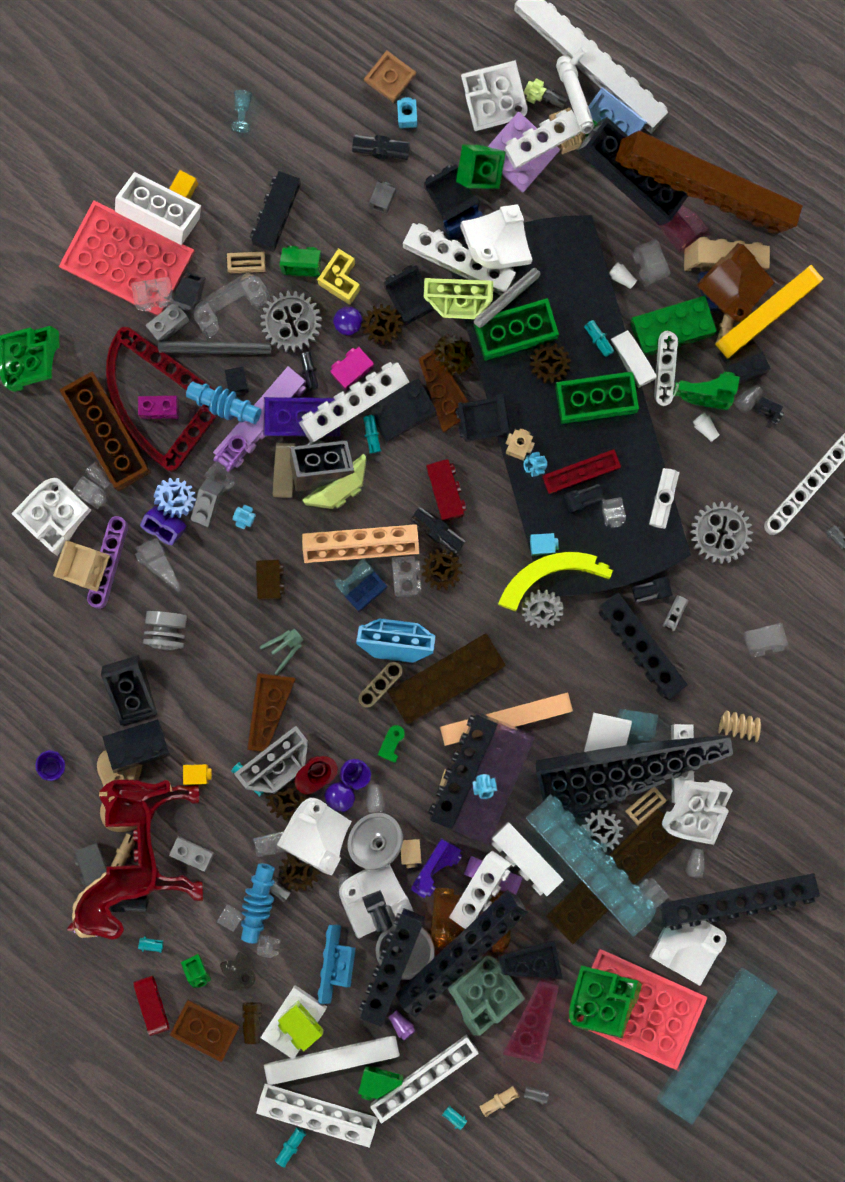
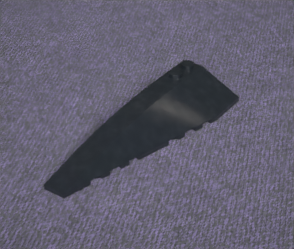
[536,736,734,822]

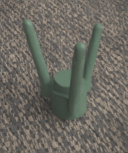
[260,629,303,675]

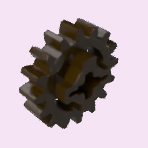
[362,304,403,346]
[433,334,474,374]
[529,342,571,384]
[421,549,462,591]
[266,781,306,820]
[279,853,321,892]

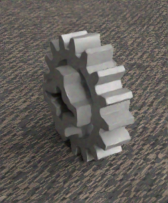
[522,590,563,628]
[581,810,623,852]

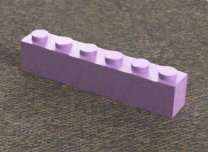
[213,367,307,470]

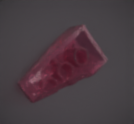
[654,205,709,252]

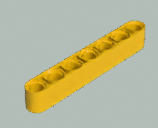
[715,265,824,359]

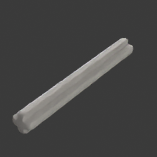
[474,268,540,328]

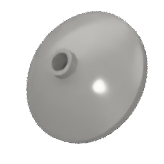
[348,813,403,870]
[376,924,435,979]

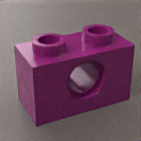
[138,396,179,419]

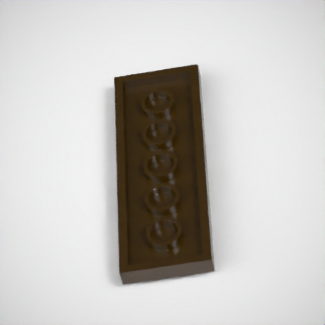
[387,633,506,725]

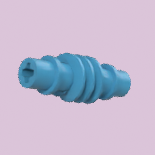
[186,382,262,424]
[241,863,275,943]

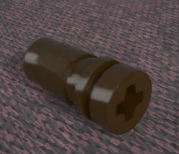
[242,1002,262,1044]

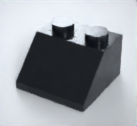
[717,339,771,386]

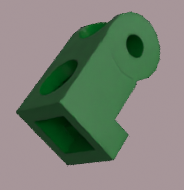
[378,725,405,763]

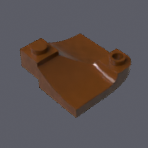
[696,243,775,322]

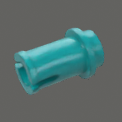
[138,936,164,953]
[442,1105,467,1130]

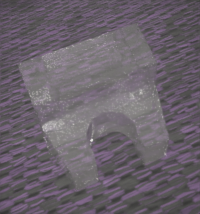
[217,904,243,932]
[257,935,280,958]

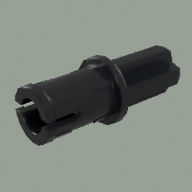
[299,352,318,390]

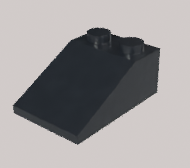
[369,378,437,442]
[290,441,354,492]
[101,655,157,725]

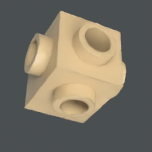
[506,429,535,461]

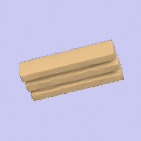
[227,252,266,273]
[625,787,667,826]

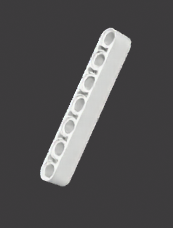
[764,433,845,535]
[264,1036,400,1085]

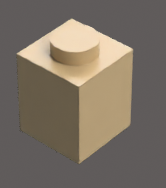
[401,839,421,868]

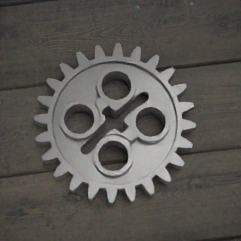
[260,291,322,353]
[690,501,753,564]

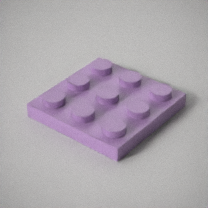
[488,111,560,193]

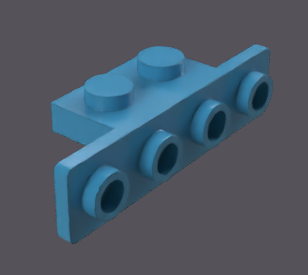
[318,925,356,1004]

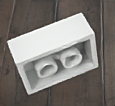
[261,985,327,1059]

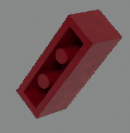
[426,459,467,522]

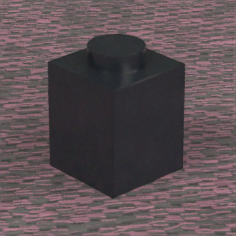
[225,367,249,397]

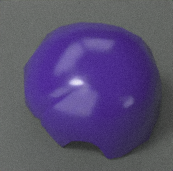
[333,306,363,336]
[35,750,65,781]
[340,759,371,790]
[324,782,355,812]

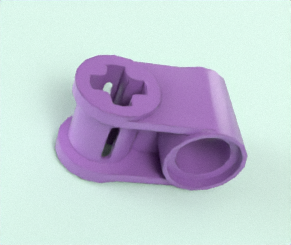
[213,435,248,472]

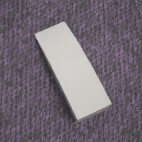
[611,330,657,388]

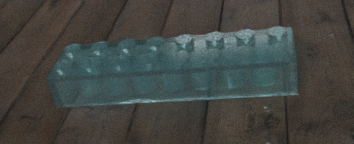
[526,794,656,937]
[656,967,778,1125]

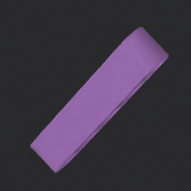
[87,516,128,609]

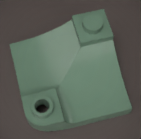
[447,955,525,1036]

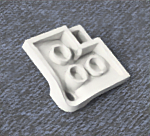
[461,60,528,131]
[460,205,533,269]
[12,478,91,556]
[662,780,733,845]
[277,798,352,875]
[339,864,414,938]
[649,909,726,986]

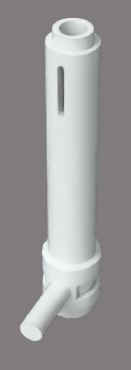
[556,47,594,134]

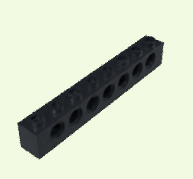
[660,873,820,931]
[396,890,528,1017]

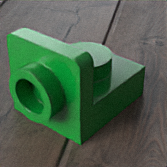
[181,954,211,988]

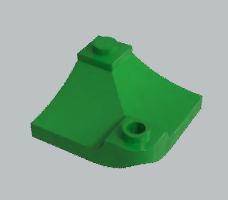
[0,326,59,392]
[673,372,740,410]
[569,966,642,1039]

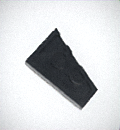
[498,941,563,980]

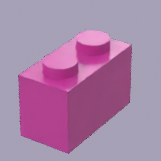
[330,347,374,392]

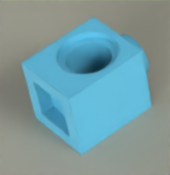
[397,98,417,128]
[530,533,559,556]

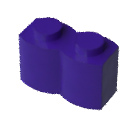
[140,506,186,545]

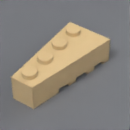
[684,237,770,271]

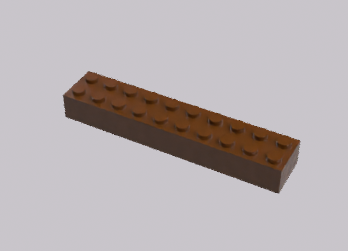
[615,130,803,234]

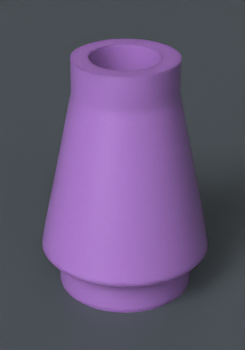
[388,1010,416,1041]

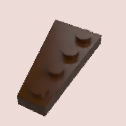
[418,349,468,433]
[247,673,296,752]

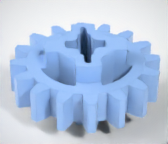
[154,478,196,518]

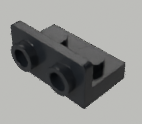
[754,396,784,429]

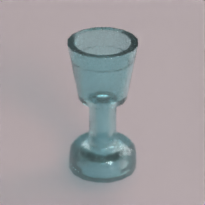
[231,90,252,133]
[333,558,374,596]

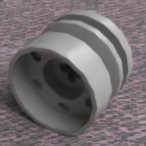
[143,611,187,650]

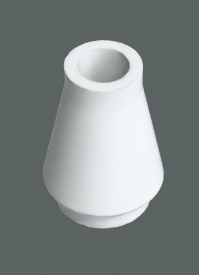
[609,262,637,289]
[693,413,720,442]

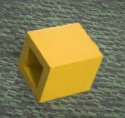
[169,170,198,200]
[183,764,212,785]

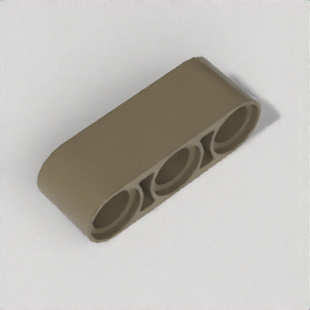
[273,442,296,498]
[359,662,403,708]

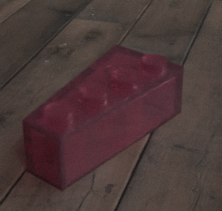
[503,979,560,1064]

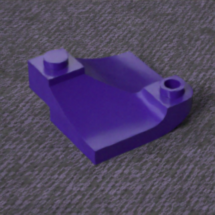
[411,838,463,898]

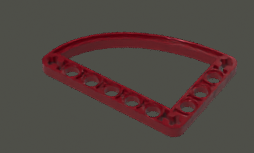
[106,327,218,472]

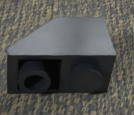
[172,272,206,310]

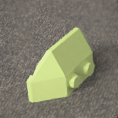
[424,278,493,319]
[303,454,366,509]

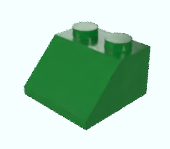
[456,144,506,189]
[280,246,322,277]
[358,1065,403,1101]

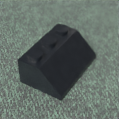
[102,719,169,774]

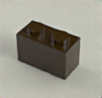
[256,560,285,601]

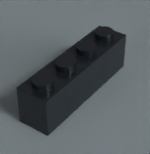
[250,171,301,252]

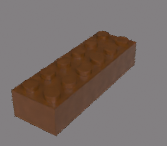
[59,371,151,492]

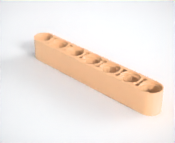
[440,693,573,746]

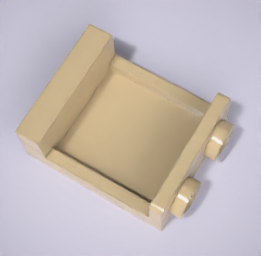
[53,540,110,591]

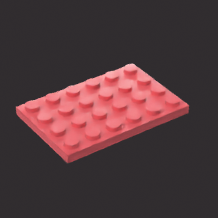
[59,200,195,316]
[568,948,708,1070]

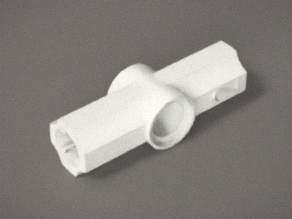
[649,468,679,529]

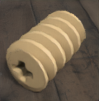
[718,711,761,742]

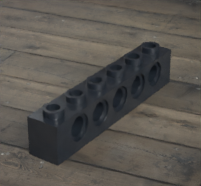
[598,593,688,700]
[428,711,498,829]
[359,908,425,1027]

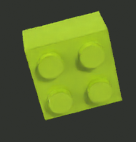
[278,1000,324,1051]

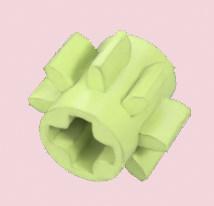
[524,79,547,104]

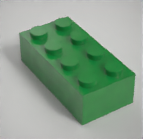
[630,296,717,357]
[474,298,559,361]
[555,371,639,424]

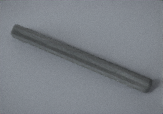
[158,341,272,354]

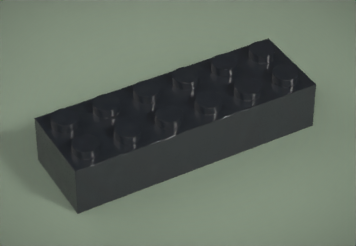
[577,117,688,226]

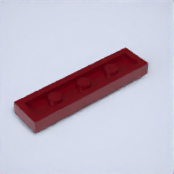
[542,449,621,494]

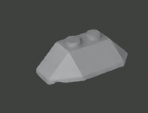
[234,726,308,794]

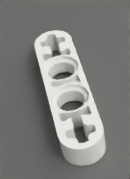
[654,331,678,406]

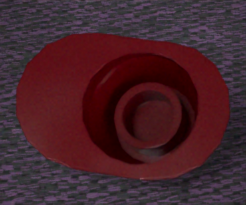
[295,756,338,794]

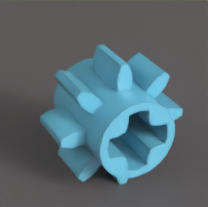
[524,452,547,477]
[233,505,256,529]
[472,774,497,799]

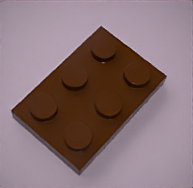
[169,999,240,1062]

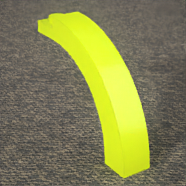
[498,552,613,612]

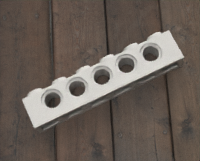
[403,223,516,295]
[299,362,409,442]
[370,1034,479,1124]
[256,1084,378,1148]

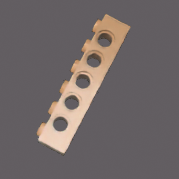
[302,525,419,563]

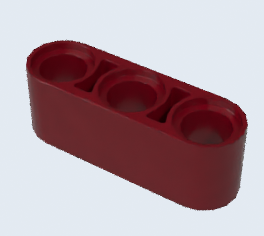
[133,975,170,1036]

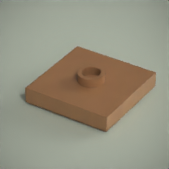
[364,50,416,103]

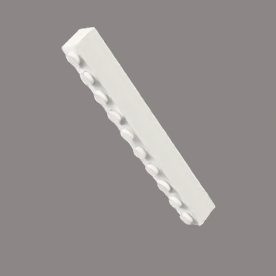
[514,0,668,134]

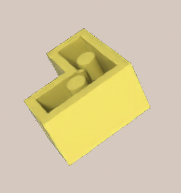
[317,248,360,305]

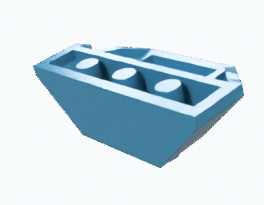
[356,619,435,663]

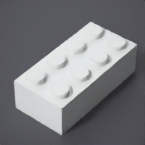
[115,172,201,245]
[491,822,563,896]

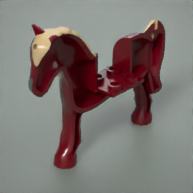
[67,780,203,940]

